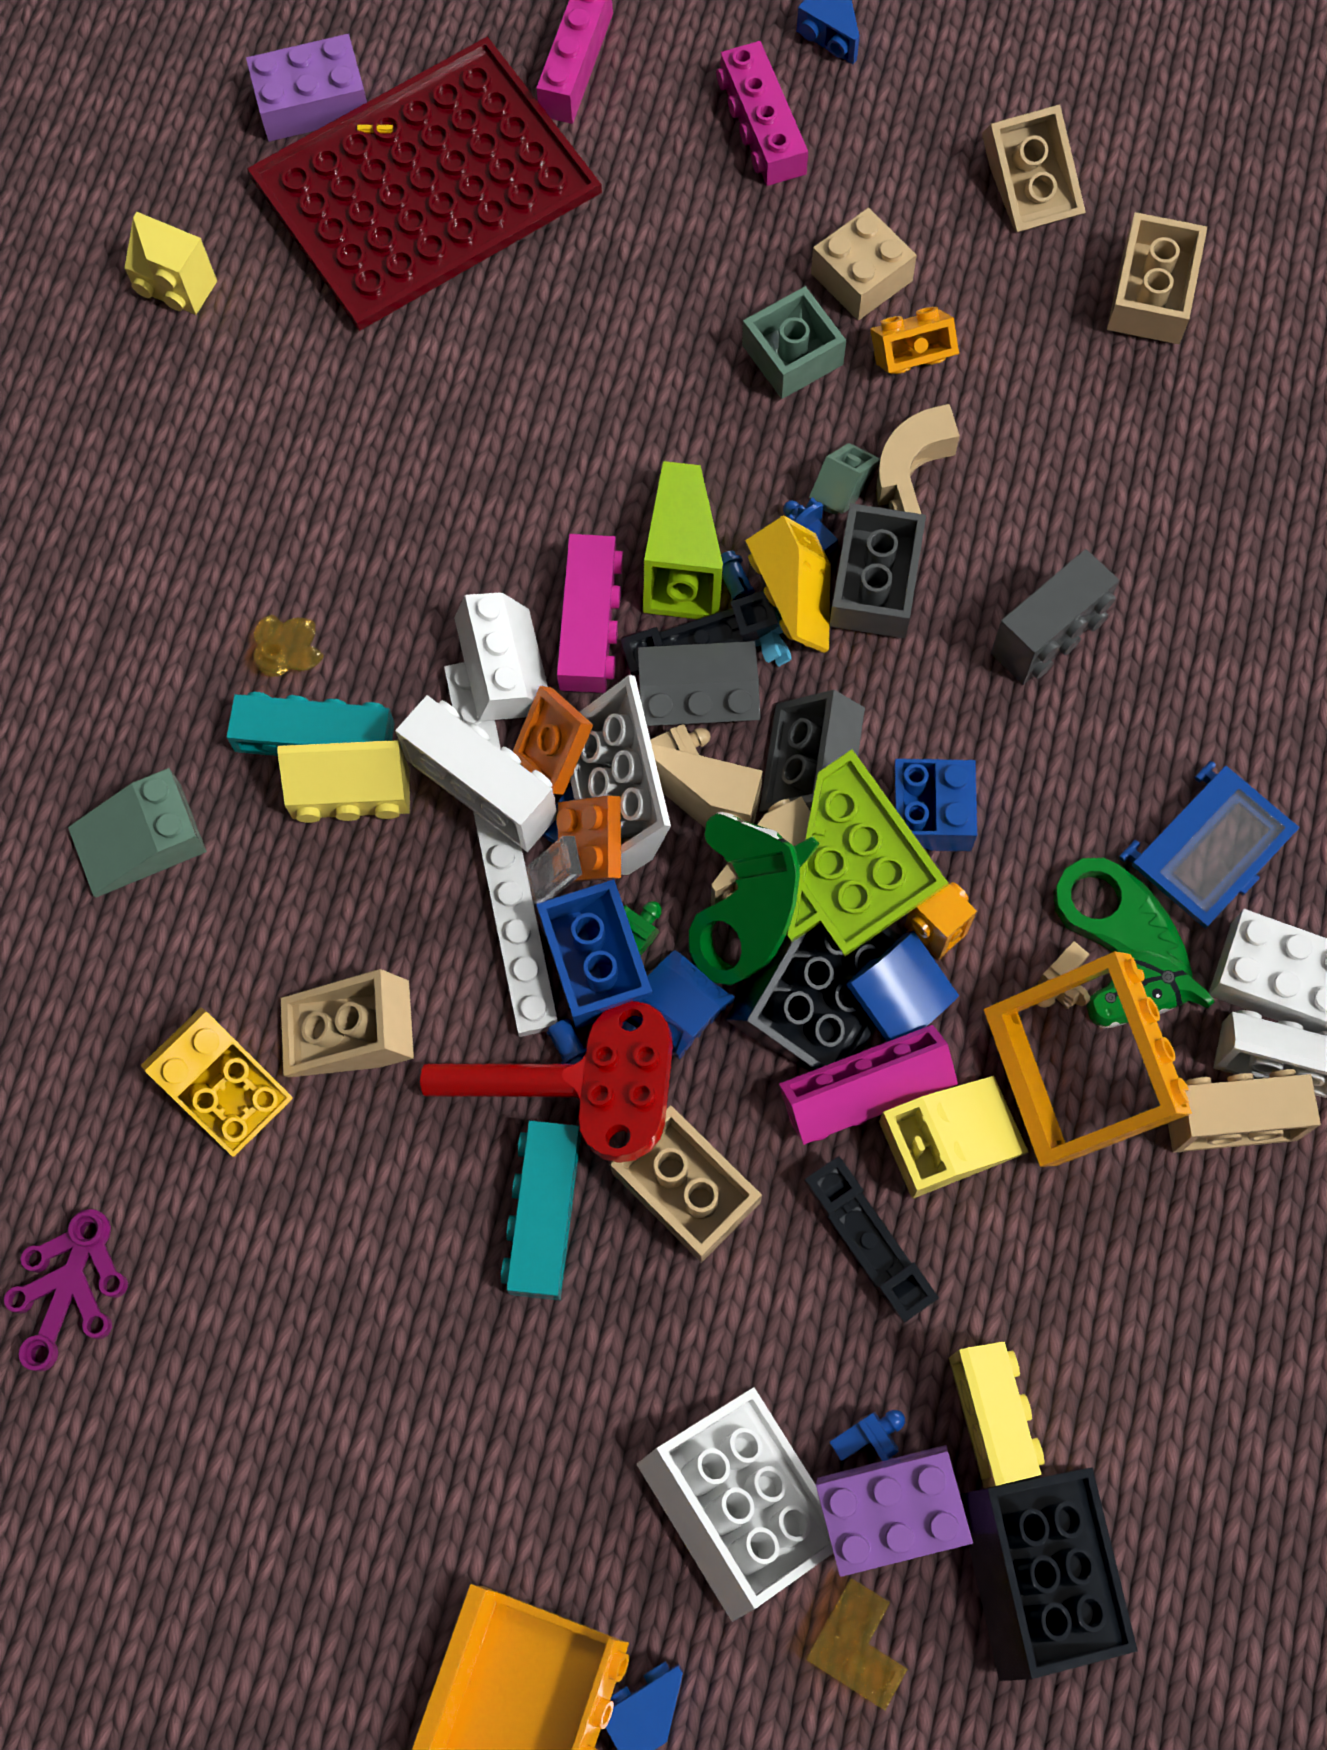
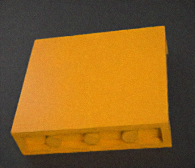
[412,1584,629,1750]

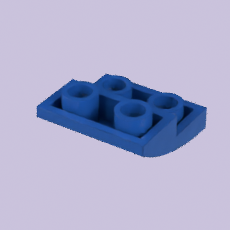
[846,931,959,1042]

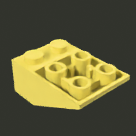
[879,1076,1028,1199]

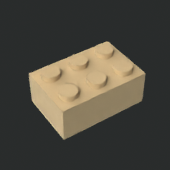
[1107,212,1208,344]
[1168,1069,1321,1153]
[610,1105,762,1263]

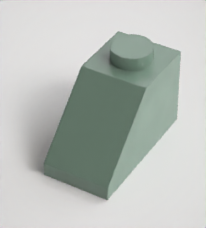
[809,443,880,514]

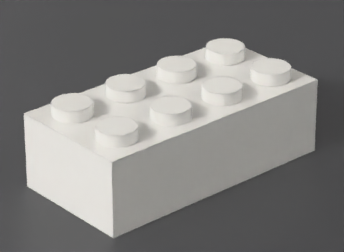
[395,695,557,852]
[1209,909,1327,1034]

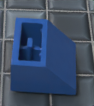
[894,759,977,851]

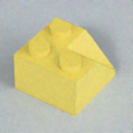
[125,212,217,315]

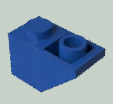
[797,0,859,64]
[605,1661,683,1750]

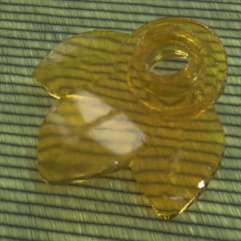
[254,615,324,676]

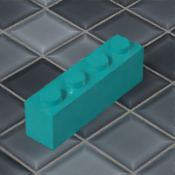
[227,692,395,756]
[501,1120,581,1301]

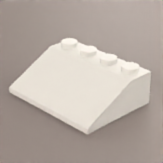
[570,675,671,875]
[637,1387,833,1622]

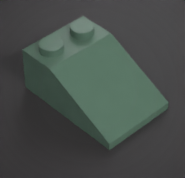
[68,768,207,898]

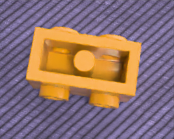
[870,307,959,374]
[904,882,977,961]

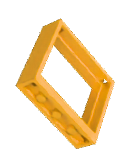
[984,951,1192,1167]

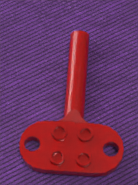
[420,1001,673,1163]

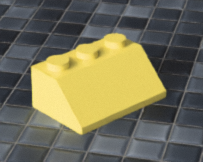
[278,740,410,823]
[949,1342,1045,1488]

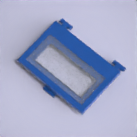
[1119,761,1300,929]

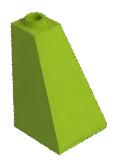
[643,461,723,619]

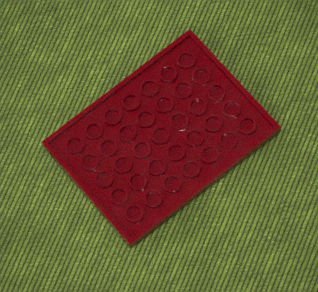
[247,36,602,331]

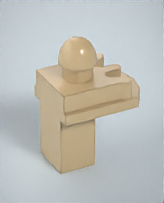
[650,724,711,755]
[1037,941,1090,1009]

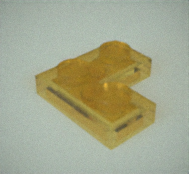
[806,1578,908,1711]

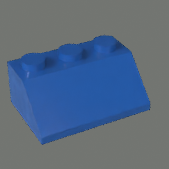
[536,879,653,1029]

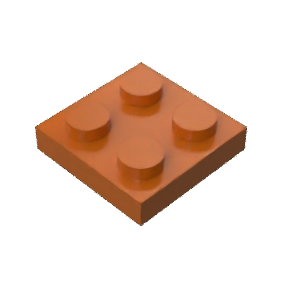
[513,686,593,795]
[556,796,621,883]

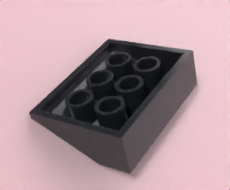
[726,923,901,1072]
[960,1467,1138,1681]

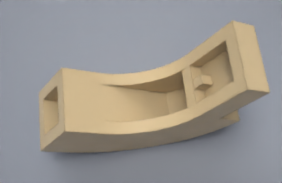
[876,404,960,514]

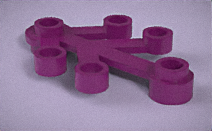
[4,1209,128,1372]

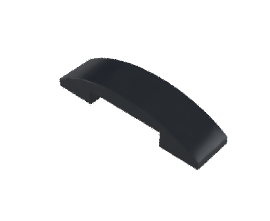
[621,590,779,676]
[804,1156,939,1323]

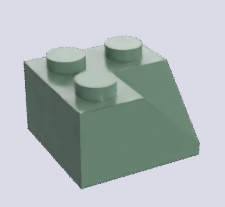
[742,286,846,399]

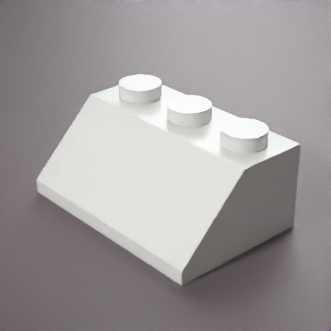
[454,593,548,721]
[1213,1010,1327,1098]

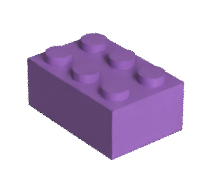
[246,34,367,142]
[816,1445,973,1577]

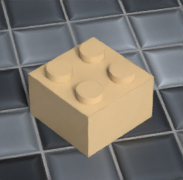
[811,207,917,321]

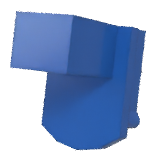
[783,498,838,556]
[830,1410,905,1461]

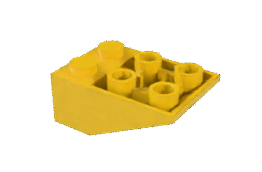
[745,515,831,653]
[141,1007,293,1157]

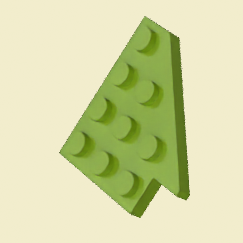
[787,749,948,956]

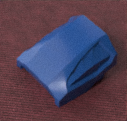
[629,950,735,1060]

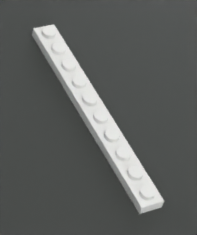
[444,662,558,1037]

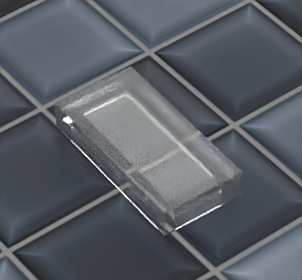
[526,836,582,904]

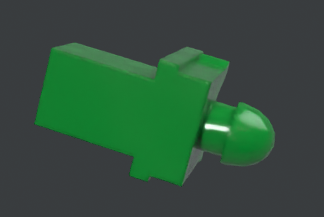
[624,901,662,956]

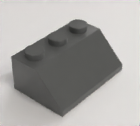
[638,641,761,726]
[759,690,865,814]

